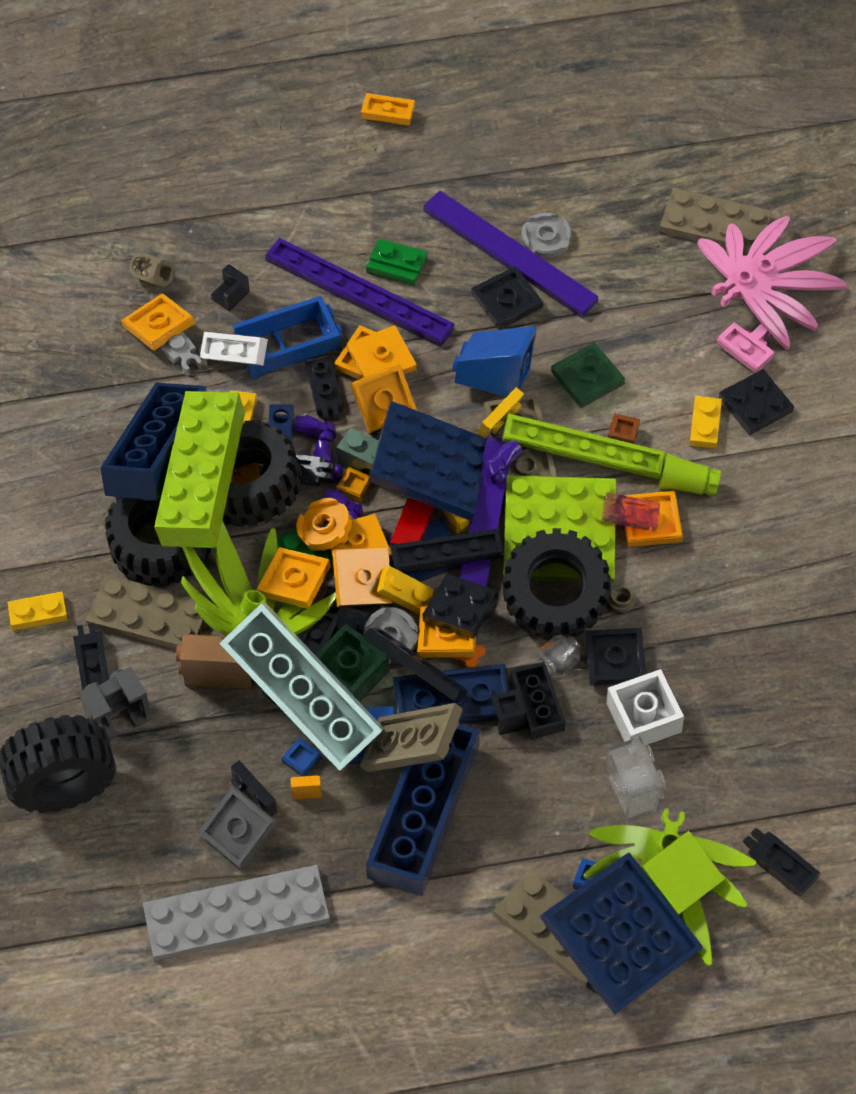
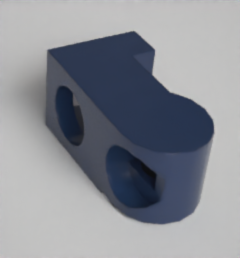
[269,404,295,445]

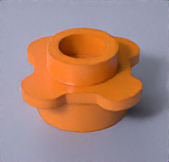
[453,644,486,668]

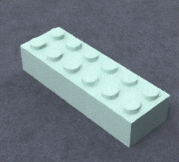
[219,602,384,771]

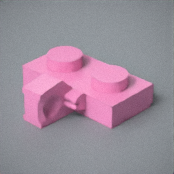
[716,322,774,373]

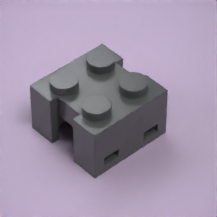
[79,666,152,741]

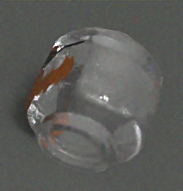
[538,635,580,676]

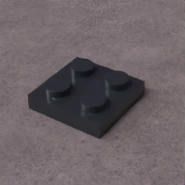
[471,266,543,330]
[719,369,794,436]
[422,574,498,639]
[585,628,646,686]

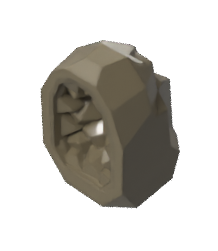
[129,253,175,287]

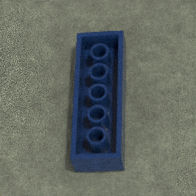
[100,382,207,501]
[366,724,480,896]

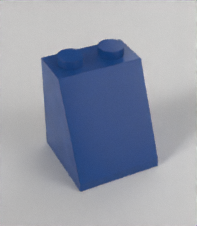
[452,326,537,397]

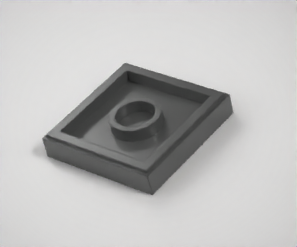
[198,786,278,869]

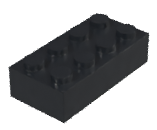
[511,662,566,739]

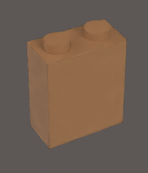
[176,634,254,690]

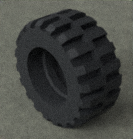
[222,420,302,527]
[105,494,212,586]
[503,528,611,641]
[0,715,116,813]

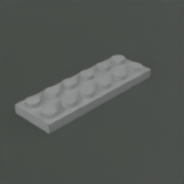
[143,865,330,962]

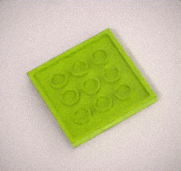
[503,475,616,583]

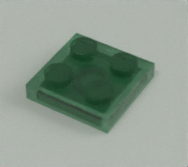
[551,342,625,408]

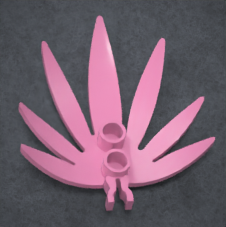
[697,216,846,350]

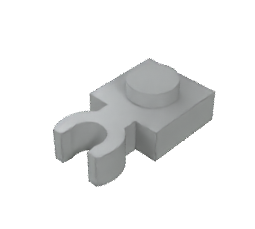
[160,332,202,376]

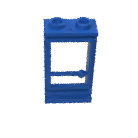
[233,296,344,380]

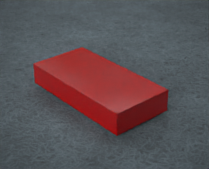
[390,498,434,545]

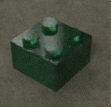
[315,623,390,702]

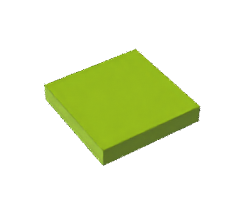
[641,831,725,915]

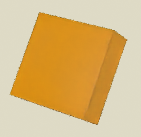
[336,467,372,502]
[291,776,322,800]

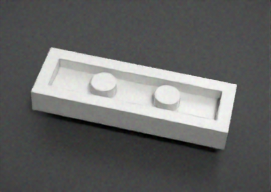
[200,332,268,366]

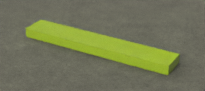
[502,413,666,479]

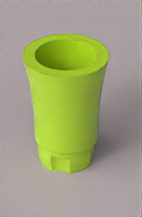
[659,452,721,496]

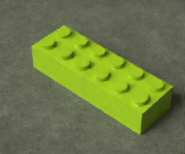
[154,391,245,548]

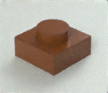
[608,413,640,444]

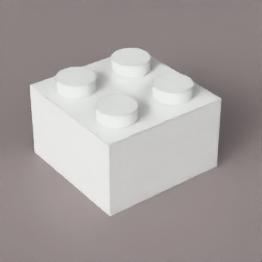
[606,669,684,751]

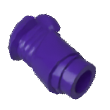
[294,415,337,443]
[485,440,522,483]
[313,441,344,483]
[323,489,363,520]

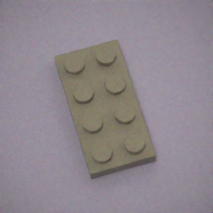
[659,187,772,253]
[484,394,557,497]
[86,574,205,649]
[359,703,463,772]
[493,869,590,987]

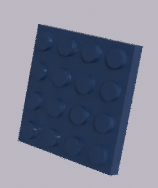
[368,401,487,520]
[540,852,704,1015]

